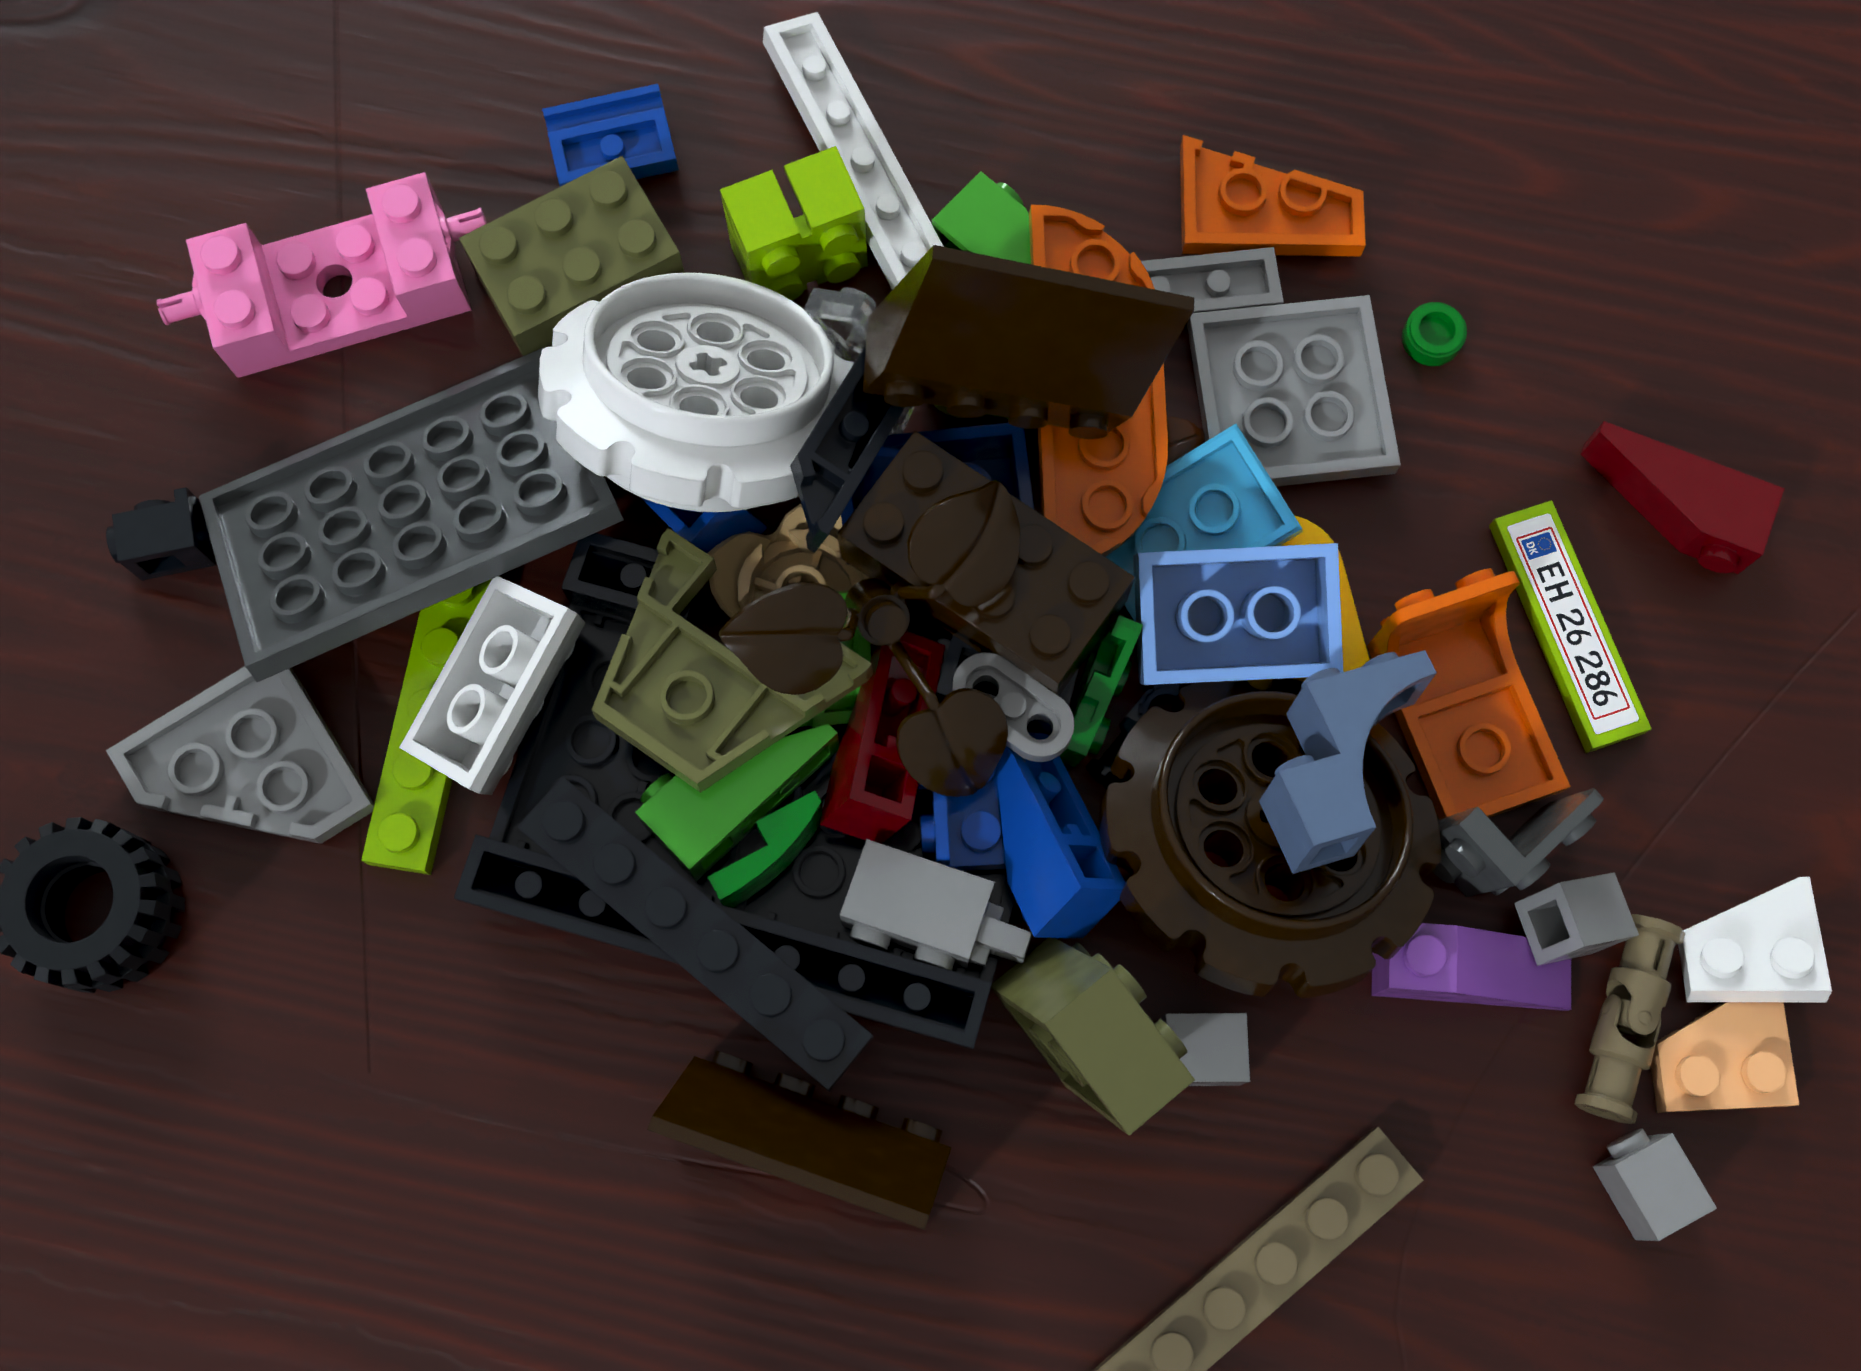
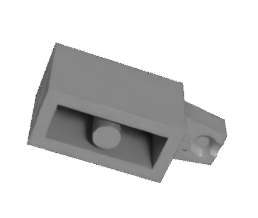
[840,839,1032,971]

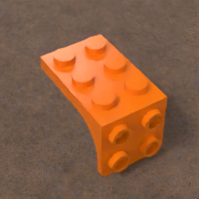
[1367,568,1571,820]

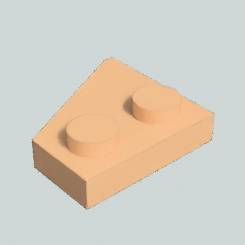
[1651,1002,1799,1113]

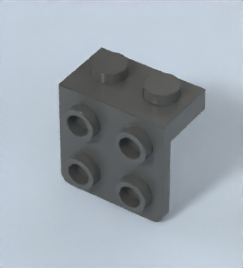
[1432,788,1604,897]

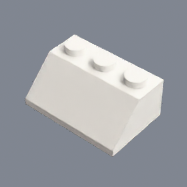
[399,576,585,795]

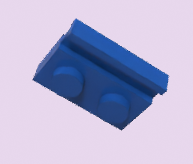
[542,83,679,187]

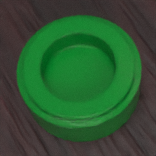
[1402,302,1467,366]

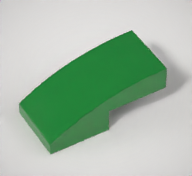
[708,790,823,908]

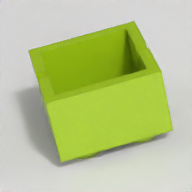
[720,146,868,301]

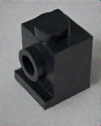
[106,487,216,581]

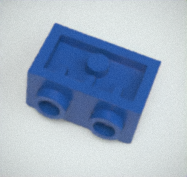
[918,768,1006,871]

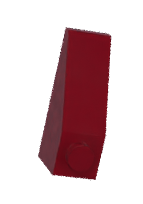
[1580,421,1785,574]
[820,631,945,844]

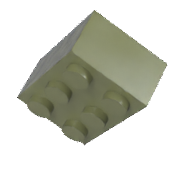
[459,156,685,356]
[991,938,1195,1136]

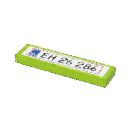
[1489,500,1652,753]

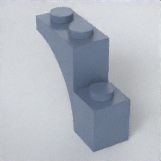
[1259,650,1437,874]

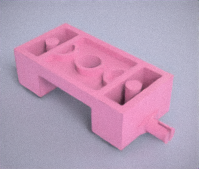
[157,172,487,378]

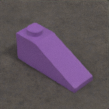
[1371,923,1571,1011]

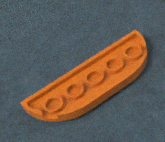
[1029,204,1168,557]

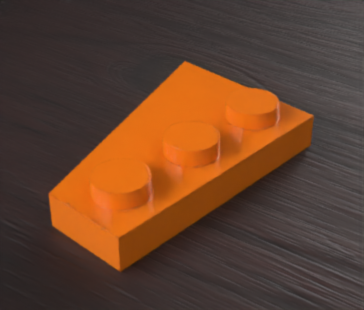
[1180,135,1366,257]

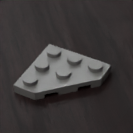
[106,666,374,844]

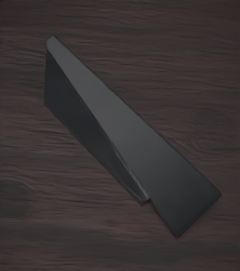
[790,345,905,553]

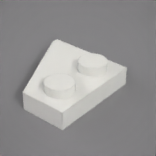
[1678,877,1832,1003]

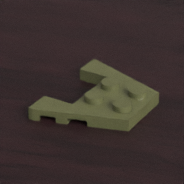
[592,528,873,793]

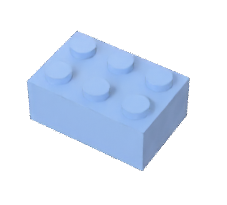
[1133,543,1343,685]

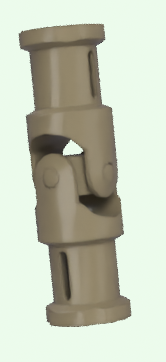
[1574,914,1685,1124]

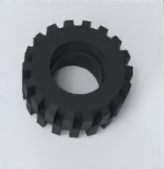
[0,817,185,993]

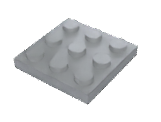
[1187,295,1401,486]

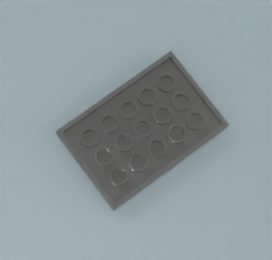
[199,348,624,682]

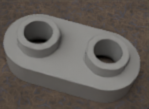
[952,653,1074,762]

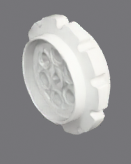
[538,273,854,512]

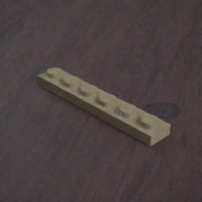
[1092,1127,1424,1371]

